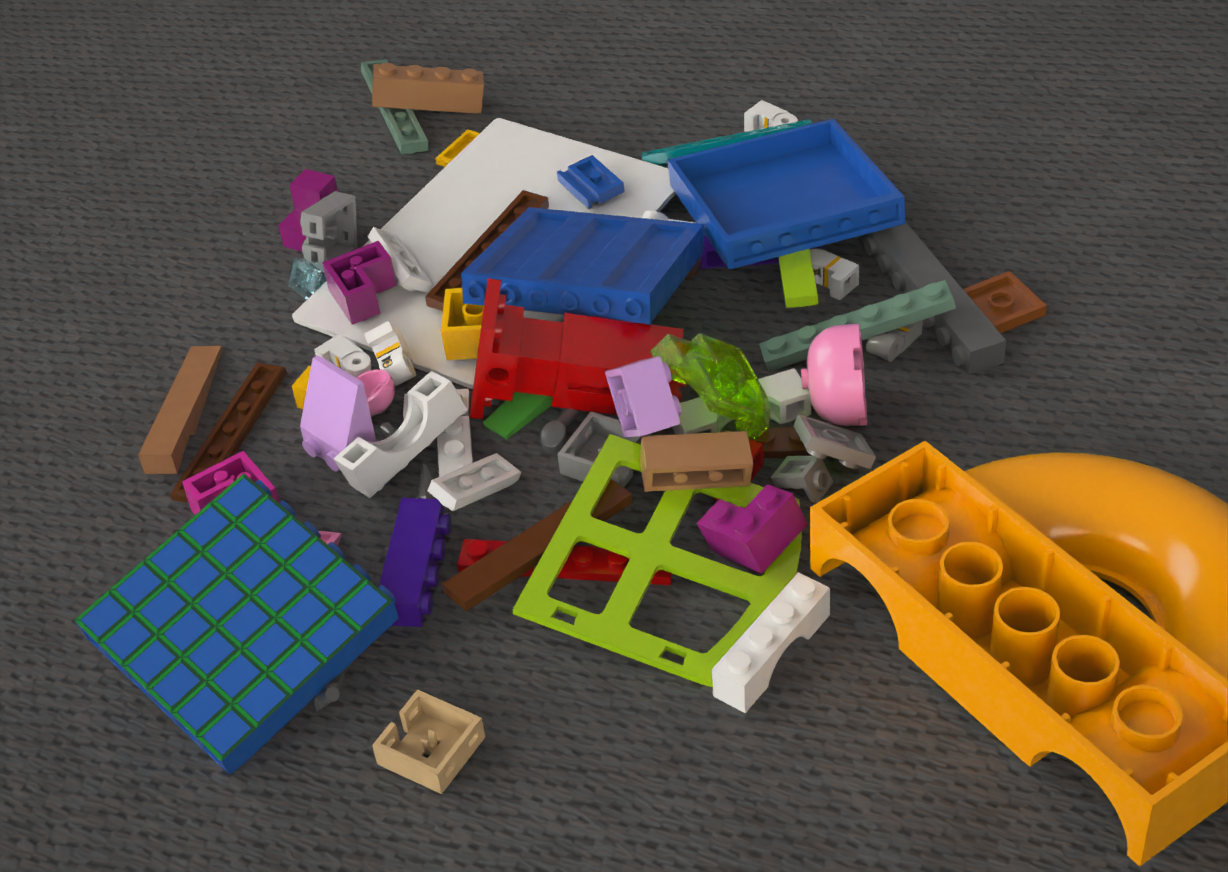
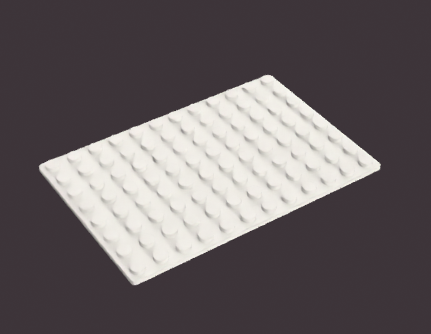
[292,118,676,390]

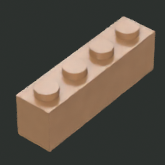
[372,63,484,114]

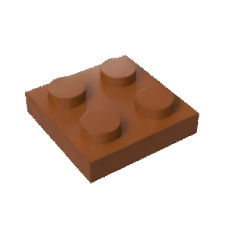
[963,271,1047,333]

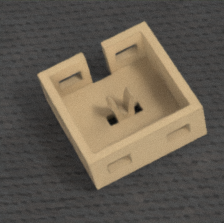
[372,689,485,794]

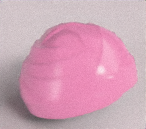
[357,369,395,417]

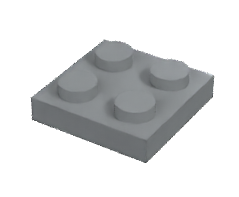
[794,414,876,469]

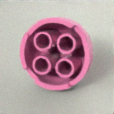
[801,323,867,427]

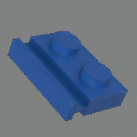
[557,155,625,209]

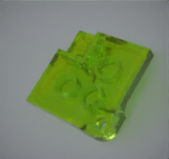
[650,333,770,438]

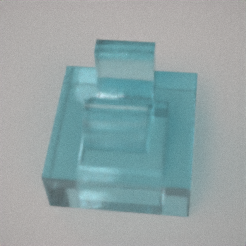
[287,258,326,299]

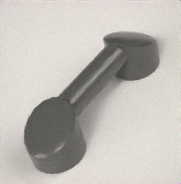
[540,409,589,452]

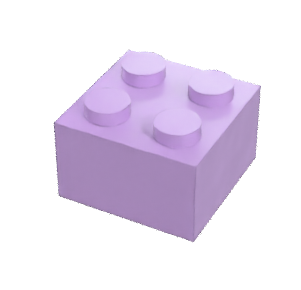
[605,356,682,437]

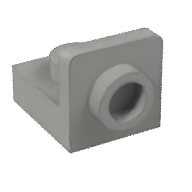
[771,456,833,503]

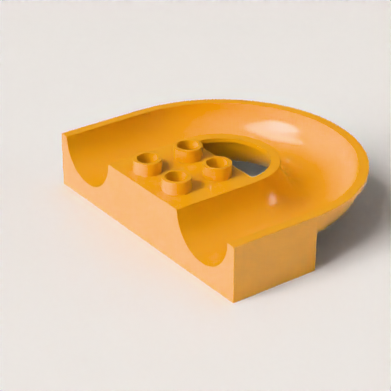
[810,441,1228,866]

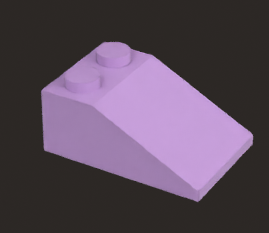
[300,355,377,472]

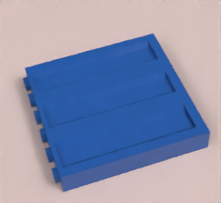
[461,207,704,324]

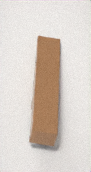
[138,346,223,474]

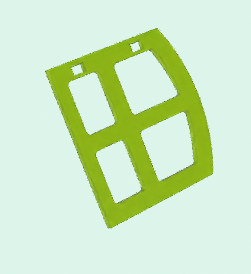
[513,434,802,687]

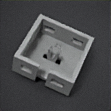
[300,191,357,272]
[557,411,651,488]

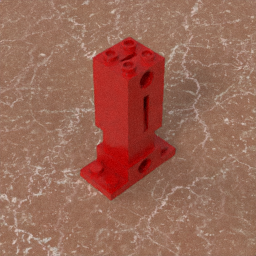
[469,278,688,419]

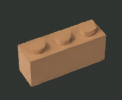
[640,431,753,492]

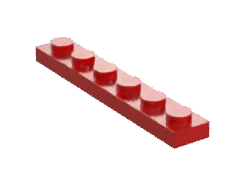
[457,539,673,585]

